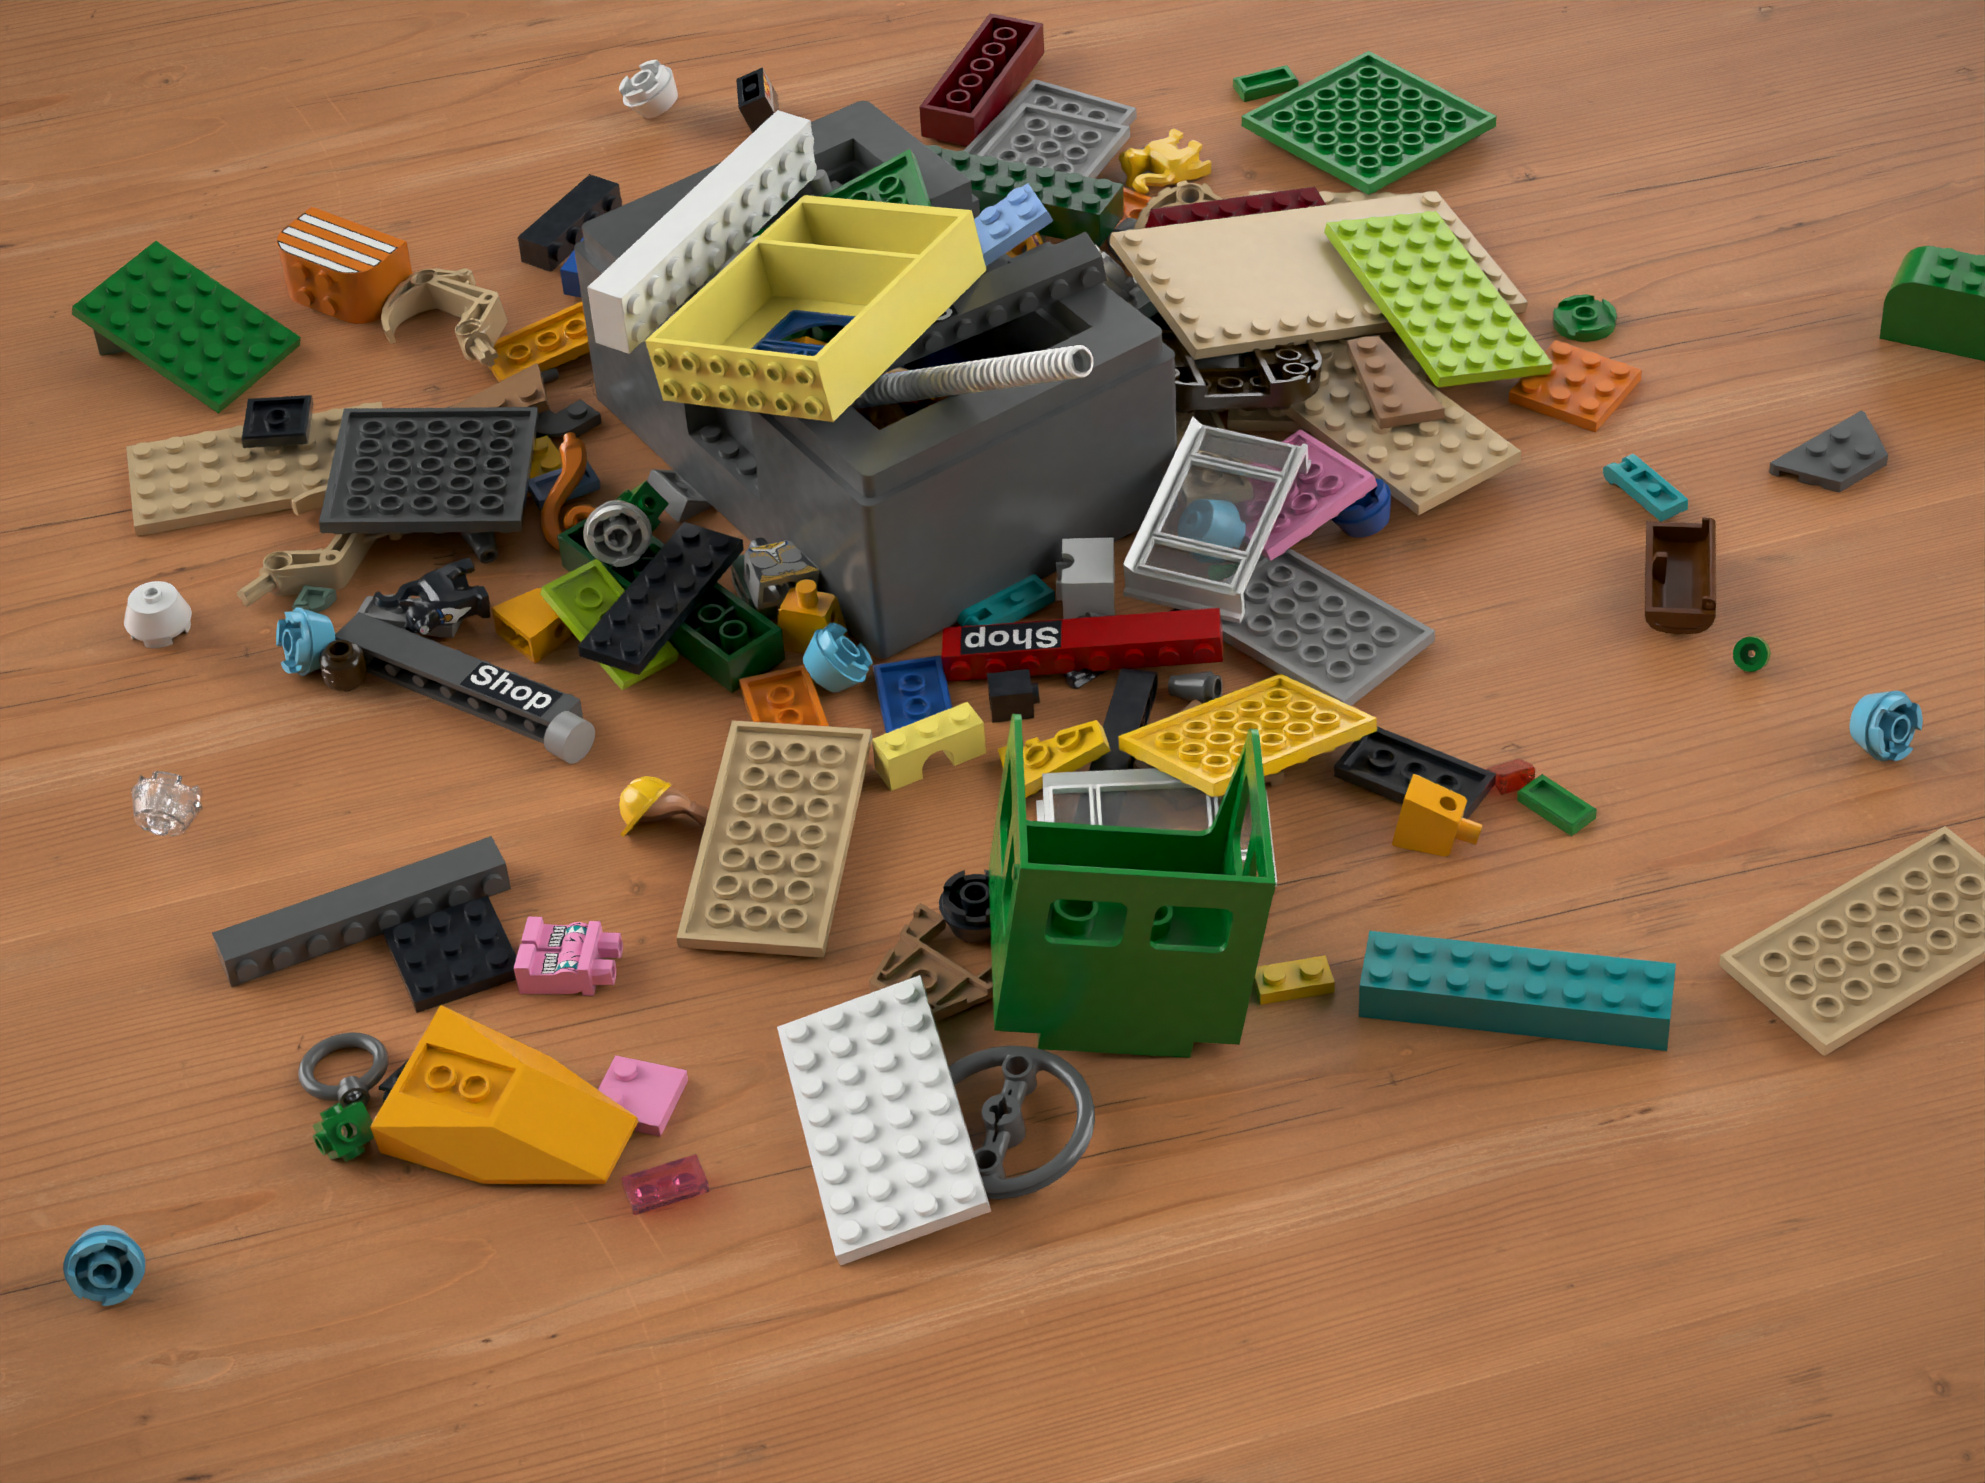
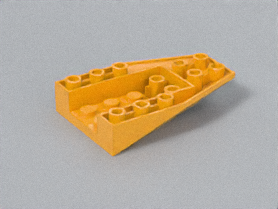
[370,1005,639,1184]

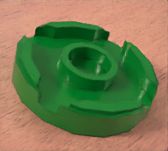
[1552,294,1617,342]

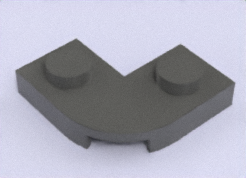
[536,399,602,438]

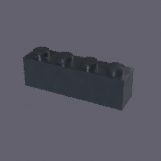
[518,174,622,272]

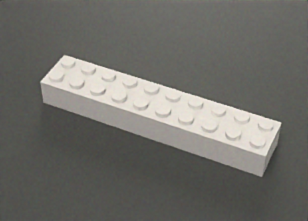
[587,110,817,354]

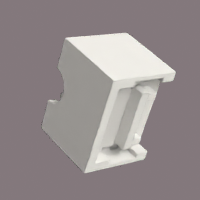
[1056,538,1115,619]

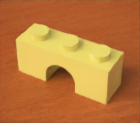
[872,702,986,791]

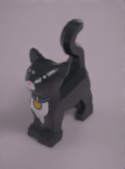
[373,558,491,634]

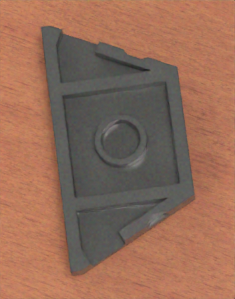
[1769,410,1888,493]

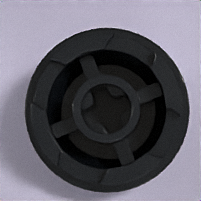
[939,869,991,943]

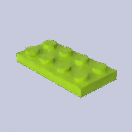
[540,558,679,690]

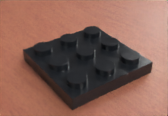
[382,895,517,1013]

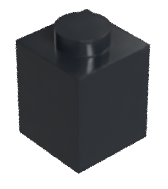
[987,669,1040,723]

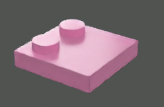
[598,1055,688,1137]

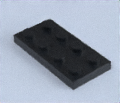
[1334,726,1496,819]

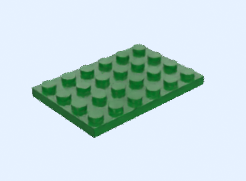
[72,241,301,414]

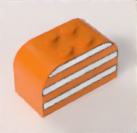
[277,206,413,324]

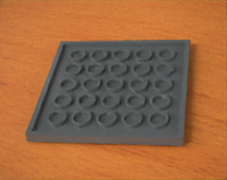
[319,407,539,534]

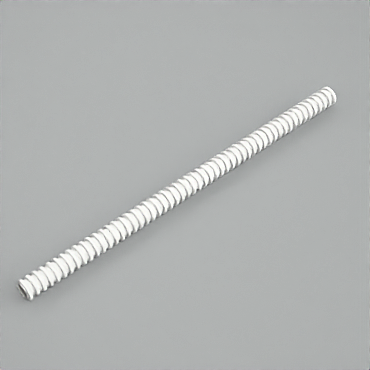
[851,345,1094,409]

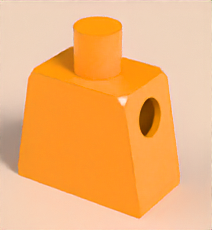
[777,579,849,654]
[492,588,573,664]
[1391,774,1483,857]

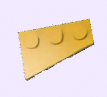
[998,720,1111,798]

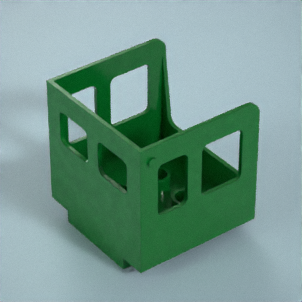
[988,714,1276,1058]

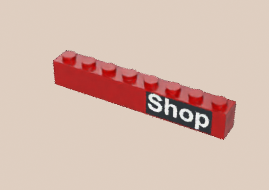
[941,608,1223,682]

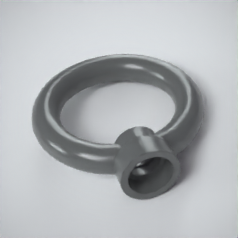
[298,1032,389,1108]

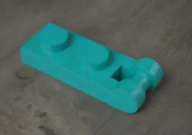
[1603,454,1689,522]
[957,574,1055,626]

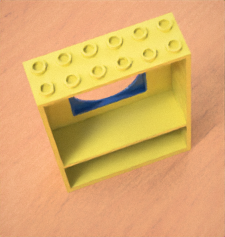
[645,195,986,422]

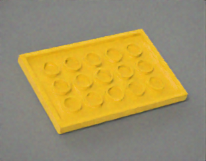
[1119,674,1377,797]

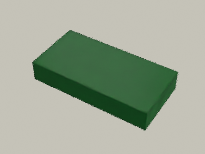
[1233,65,1298,102]
[1517,774,1597,836]

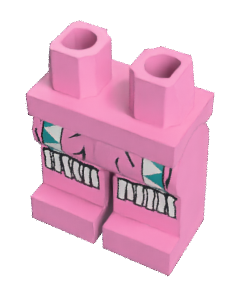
[514,916,623,996]

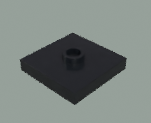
[241,395,314,448]

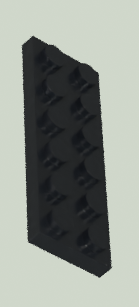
[578,522,744,675]

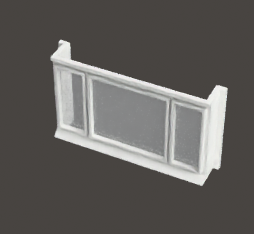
[1123,416,1311,623]
[1036,768,1277,887]

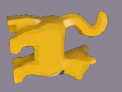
[1118,128,1211,194]

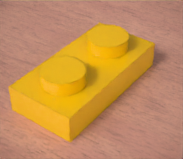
[1254,955,1335,1005]

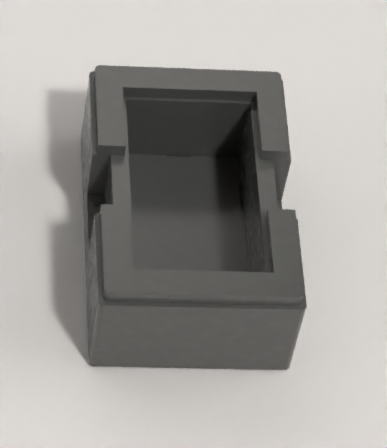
[574,101,1178,659]

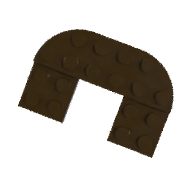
[1162,330,1322,413]

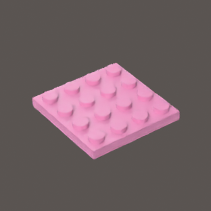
[1234,429,1378,561]

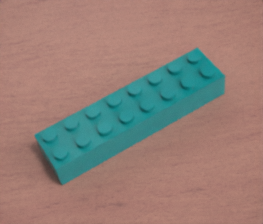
[1359,931,1676,1051]

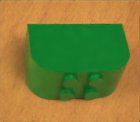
[1879,246,1985,361]

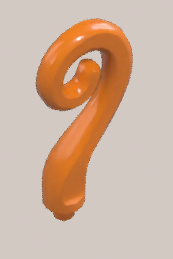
[540,432,596,552]

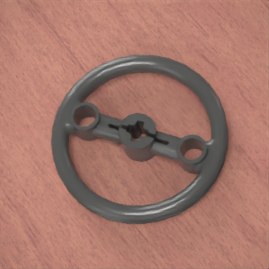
[949,1045,1095,1200]

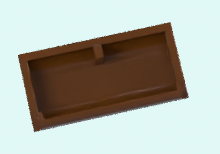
[1645,517,1716,634]

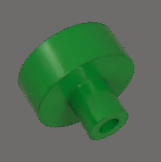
[1733,636,1771,672]

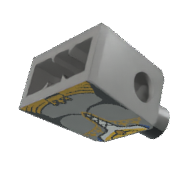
[743,538,819,610]

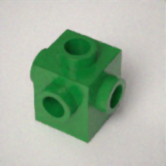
[616,480,669,532]
[312,1101,374,1162]

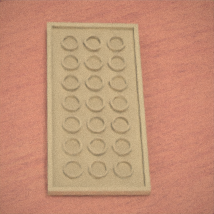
[1281,335,1521,516]
[126,402,383,536]
[677,720,873,958]
[1719,826,1985,1056]

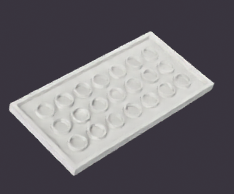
[777,975,991,1266]

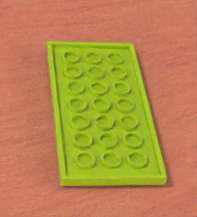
[1324,211,1553,388]

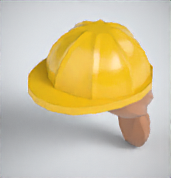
[619,776,709,837]

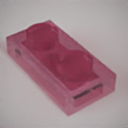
[621,1154,710,1215]

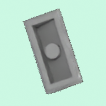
[647,469,711,522]

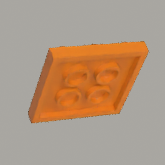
[1509,340,1642,433]

